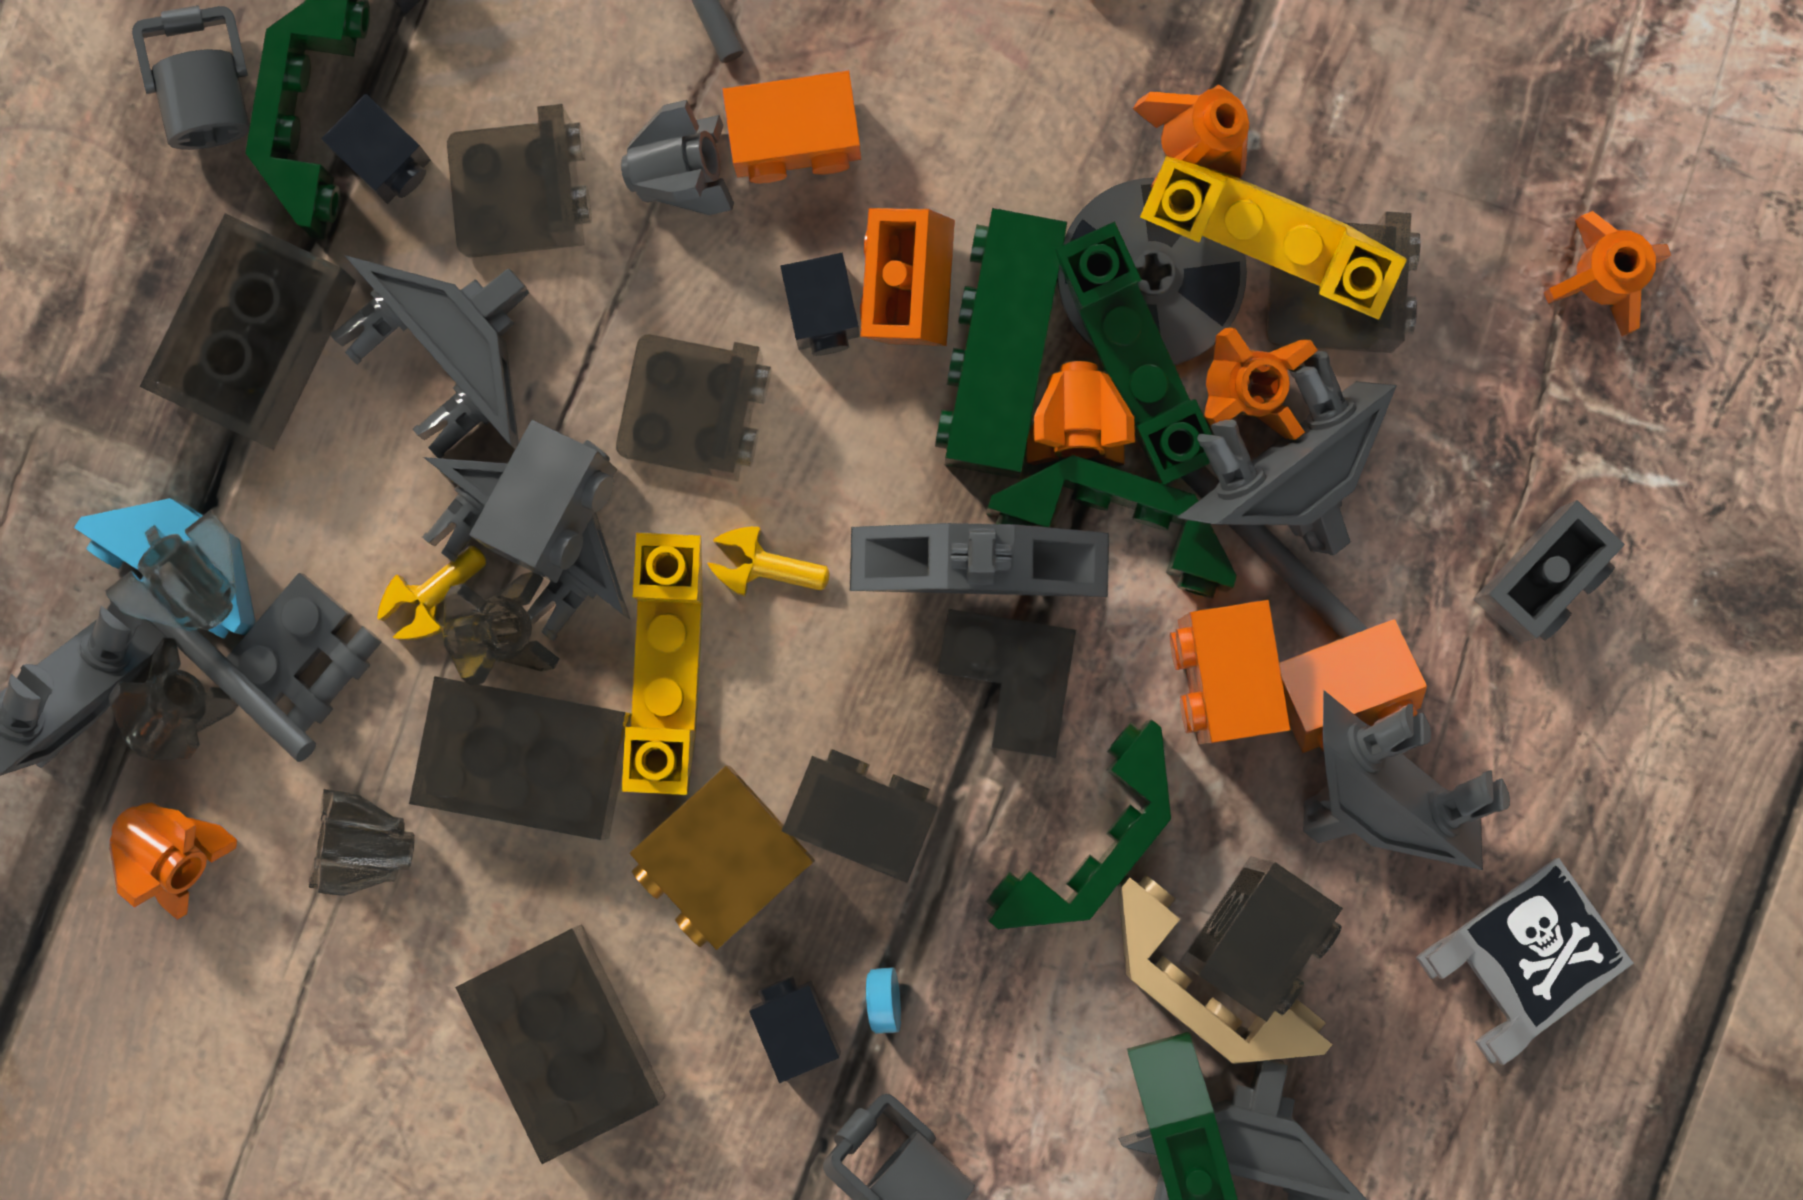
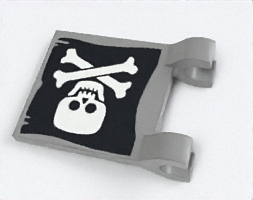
[1415,858,1634,1065]

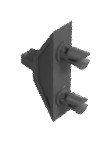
[330,255,529,458]
[1177,351,1397,555]
[422,440,630,641]
[850,523,1109,597]
[0,597,170,776]
[1303,689,1510,870]
[1118,1059,1367,1200]

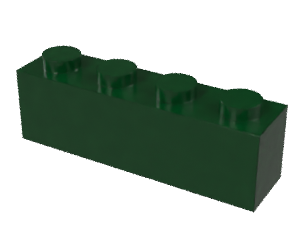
[935,208,1068,479]

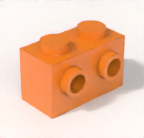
[722,70,861,184]
[860,208,955,346]
[1279,619,1427,753]

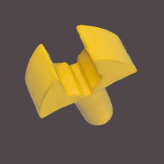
[707,526,830,597]
[377,546,486,640]

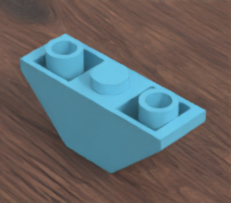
[74,498,256,638]

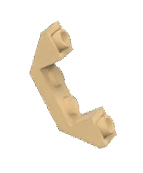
[1117,875,1333,1063]

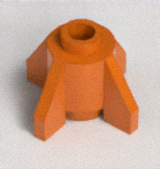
[1133,85,1249,188]
[1544,211,1671,336]
[1203,328,1318,440]
[1027,361,1135,467]
[109,802,237,920]

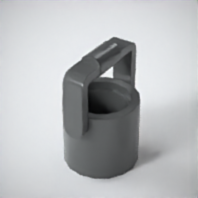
[132,5,250,150]
[823,1094,975,1200]

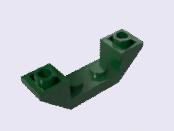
[245,0,370,239]
[1055,221,1212,485]
[986,455,1237,599]
[985,719,1171,930]
[1127,1032,1238,1200]

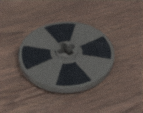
[1057,178,1247,365]

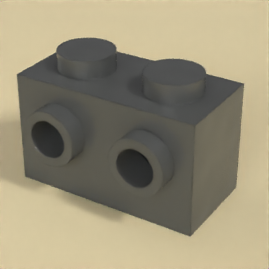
[469,420,617,583]
[1473,500,1625,643]

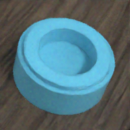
[866,967,901,1034]

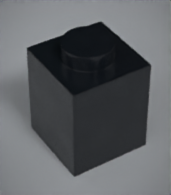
[321,94,431,204]
[780,252,860,356]
[749,976,841,1084]

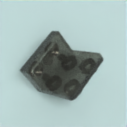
[447,104,592,258]
[1266,211,1421,353]
[616,334,771,481]

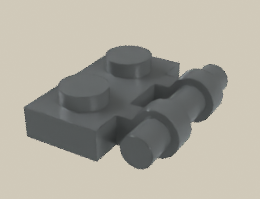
[226,573,382,732]

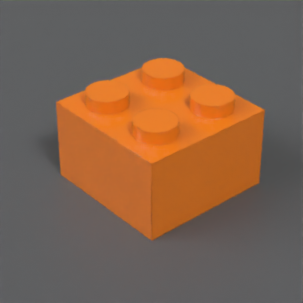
[1170,600,1290,745]

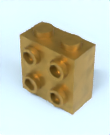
[629,765,815,951]

